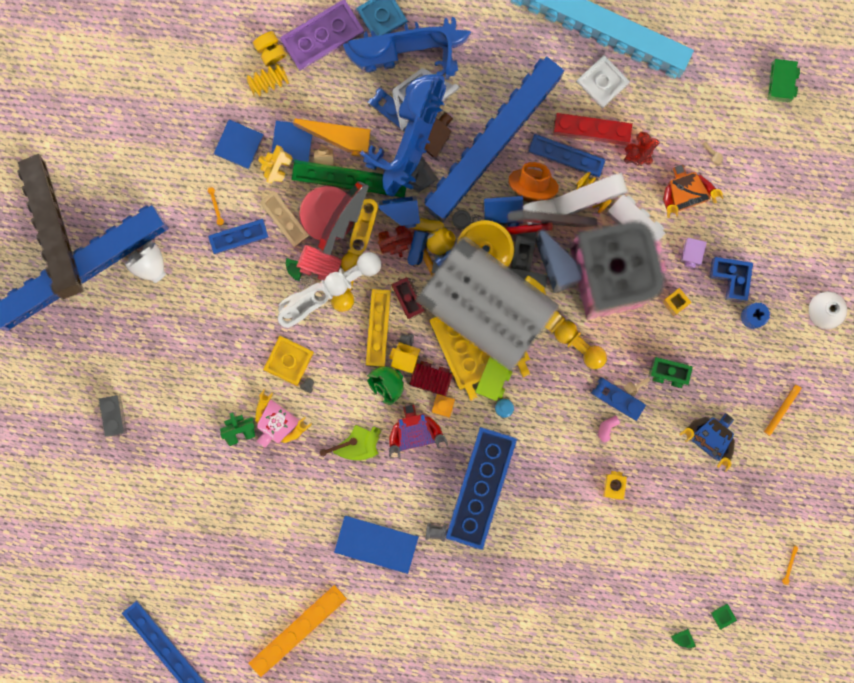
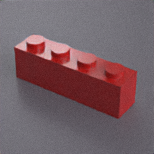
[553,113,633,146]

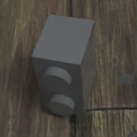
[99,395,127,437]

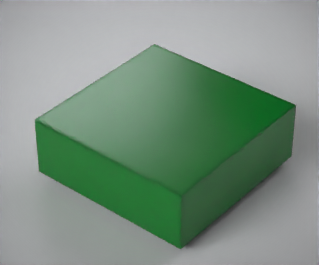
[710,604,737,630]

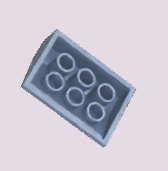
[536,230,583,293]

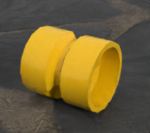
[252,31,287,67]

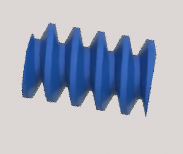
[741,302,770,329]

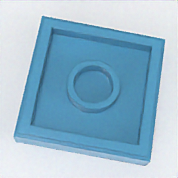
[356,0,408,36]

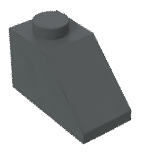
[511,232,537,272]

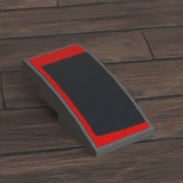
[317,181,368,255]

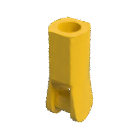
[409,218,444,233]

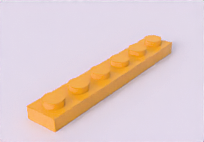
[248,584,347,677]

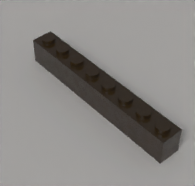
[17,154,84,300]

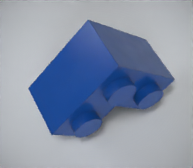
[709,257,753,303]

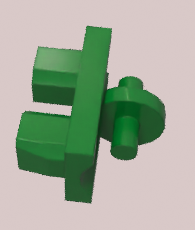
[220,412,255,446]

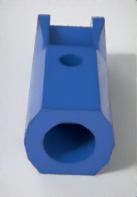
[407,230,428,265]

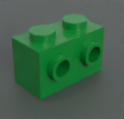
[767,59,800,103]
[648,357,693,388]

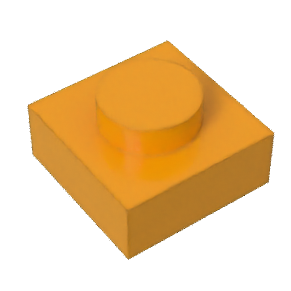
[432,394,455,418]

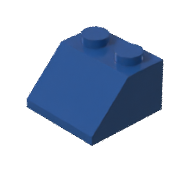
[483,196,523,227]

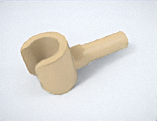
[702,142,723,166]
[624,377,651,396]

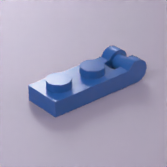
[367,88,405,132]
[591,377,646,421]

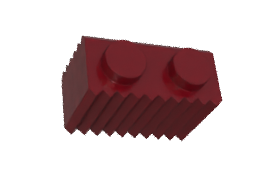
[391,277,427,319]
[409,361,453,396]

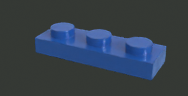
[208,219,269,255]

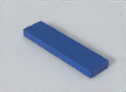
[528,134,606,178]

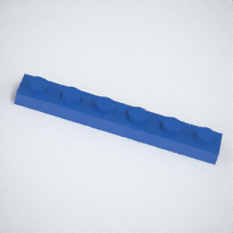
[121,600,206,683]

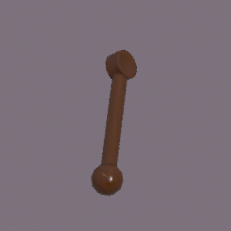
[319,438,358,456]

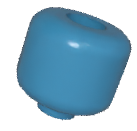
[495,399,514,418]

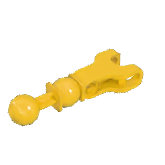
[330,199,378,312]
[525,275,607,370]

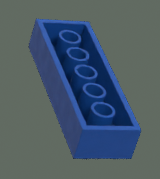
[445,427,517,550]

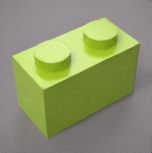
[475,357,513,401]

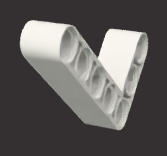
[523,173,628,225]

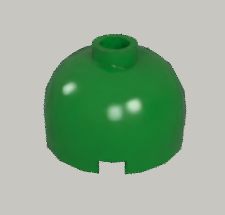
[367,366,404,405]

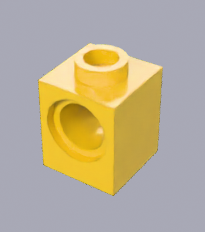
[389,342,420,374]
[603,471,627,500]

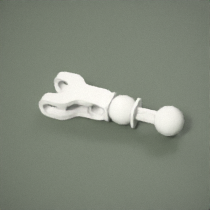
[278,252,381,328]

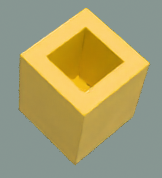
[662,288,691,316]

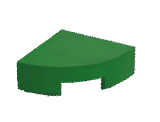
[286,258,302,282]
[670,629,696,648]

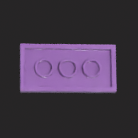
[280,0,364,71]

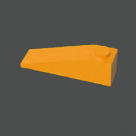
[293,118,371,157]

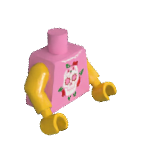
[255,389,312,448]

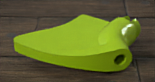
[333,425,381,461]

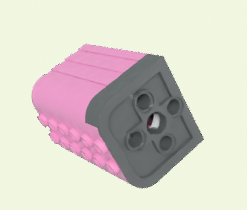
[570,221,666,320]

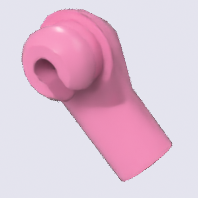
[598,415,620,442]

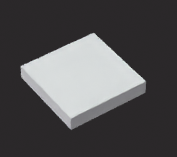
[576,55,630,109]

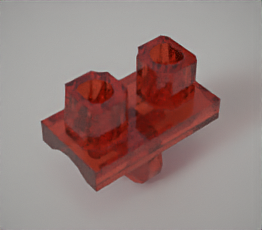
[624,132,660,166]
[378,225,413,258]

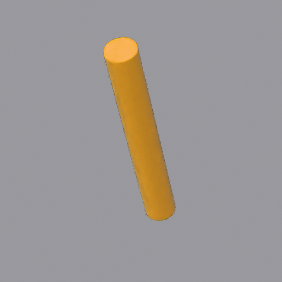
[764,384,802,436]

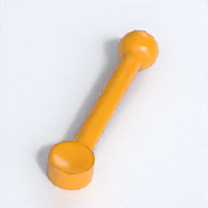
[208,187,224,226]
[782,546,798,585]

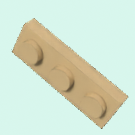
[259,191,310,248]

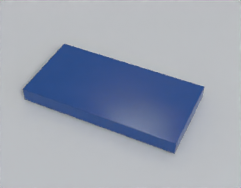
[334,515,419,574]

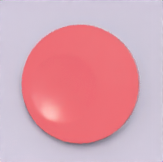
[299,186,354,241]

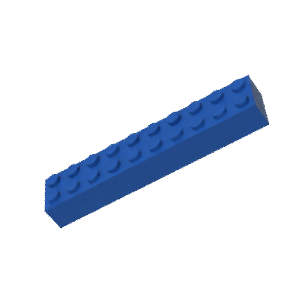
[424,56,565,223]
[0,205,169,331]

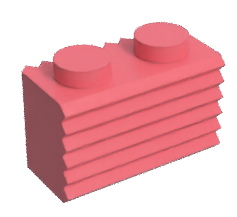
[296,245,342,281]

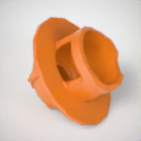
[508,162,559,203]

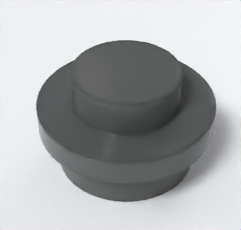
[452,210,471,229]

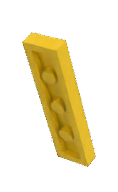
[366,289,391,367]

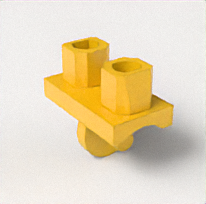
[258,145,293,184]

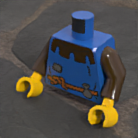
[679,413,735,472]

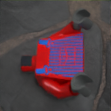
[389,404,448,458]

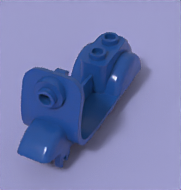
[343,17,471,80]
[360,74,446,197]

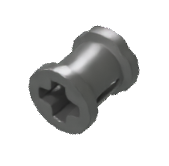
[425,523,447,542]

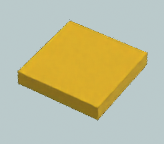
[263,335,314,387]

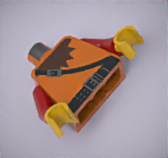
[663,165,724,218]

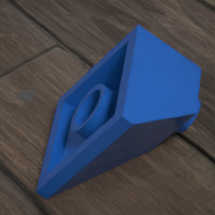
[378,196,420,228]

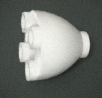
[125,240,166,283]
[808,291,847,329]

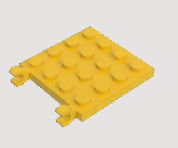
[429,317,530,401]

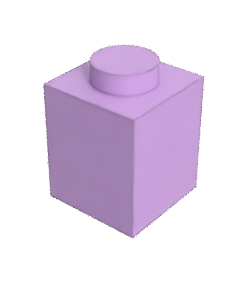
[680,238,707,268]

